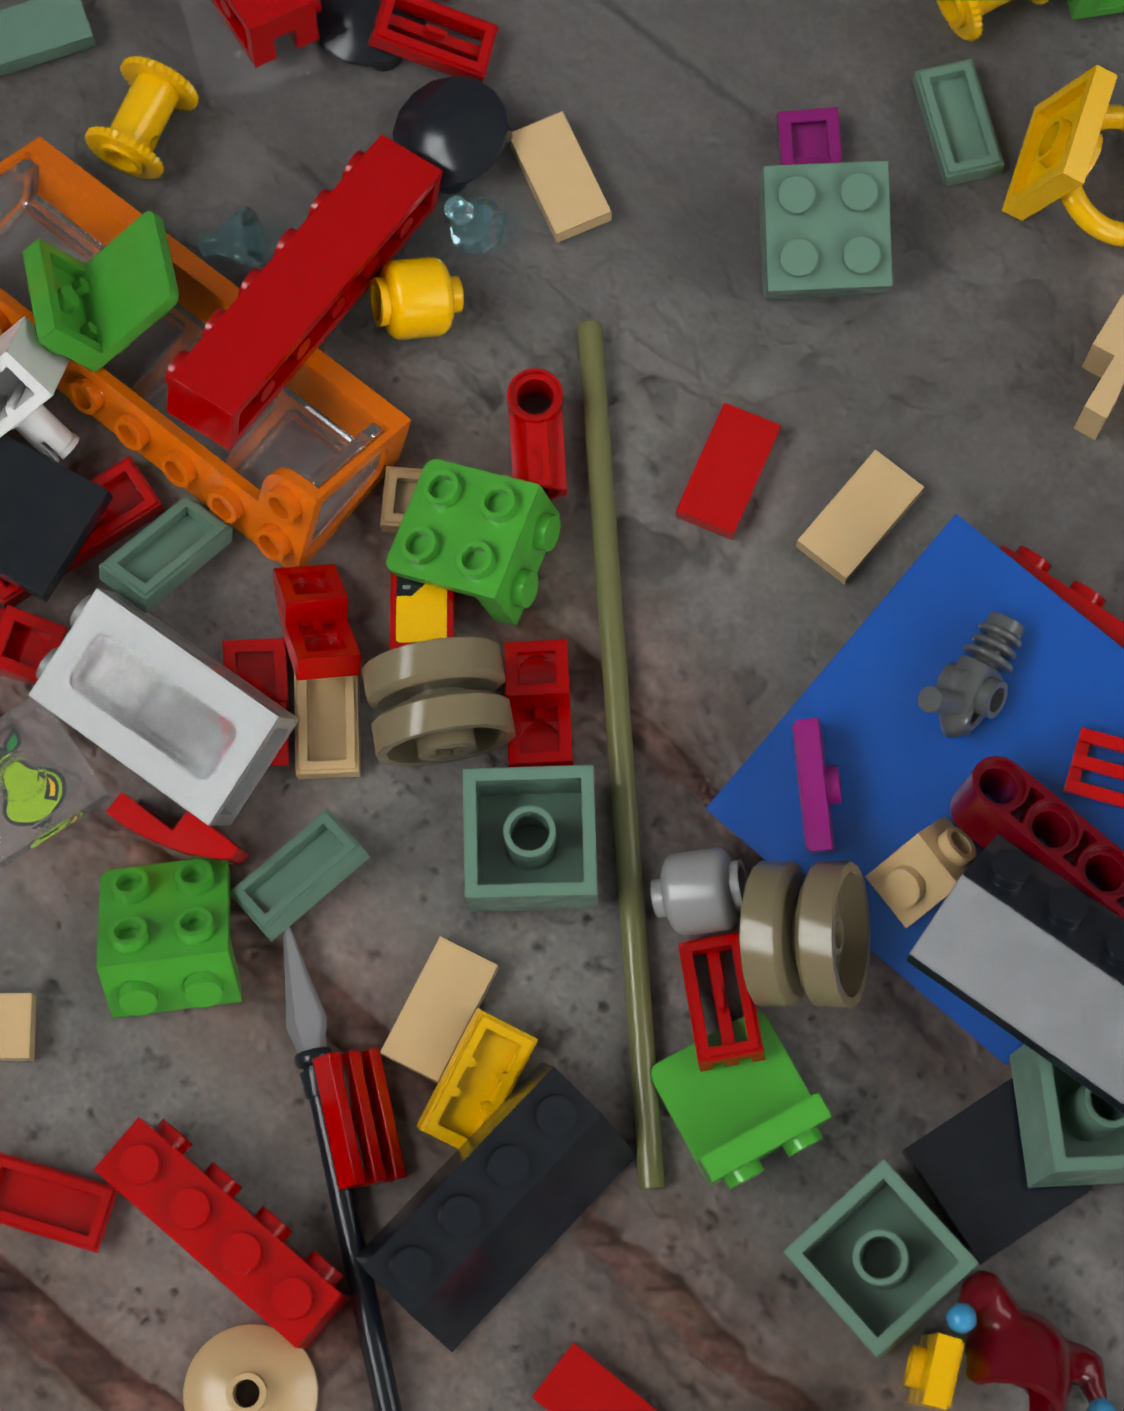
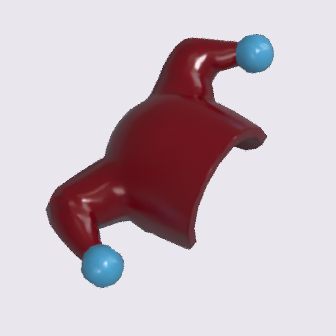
[946,1270,1116,1411]

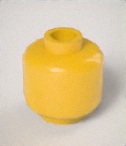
[369,256,464,340]

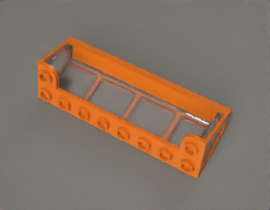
[0,136,412,567]

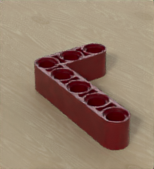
[950,756,1124,919]

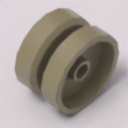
[361,636,516,767]
[739,861,871,1009]

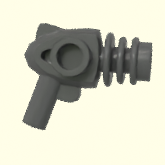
[918,612,1025,738]

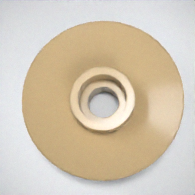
[183,1324,318,1411]

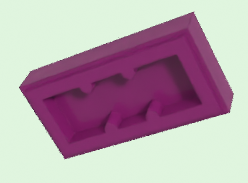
[792,718,842,854]

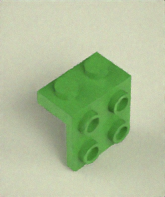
[22,211,179,373]
[386,459,561,627]
[96,858,242,1018]
[651,1011,832,1190]

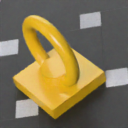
[1002,65,1124,247]

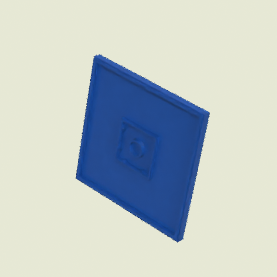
[705,514,1124,1065]

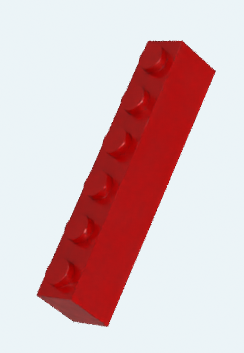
[164,134,443,451]

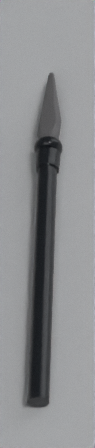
[283,927,402,1411]

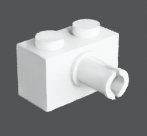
[0,316,79,463]

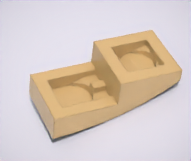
[1074,295,1124,440]

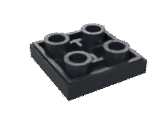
[0,435,113,603]
[902,1078,1091,1265]

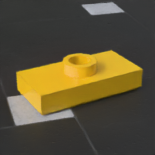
[416,1008,538,1149]
[903,1333,965,1410]

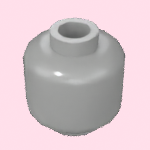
[650,847,748,936]

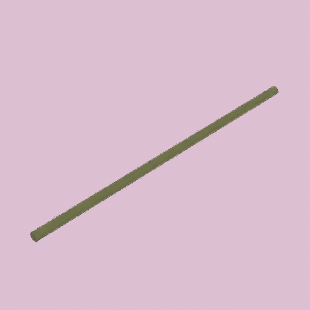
[578,320,666,1190]

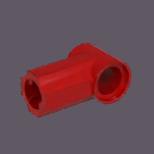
[507,368,567,501]

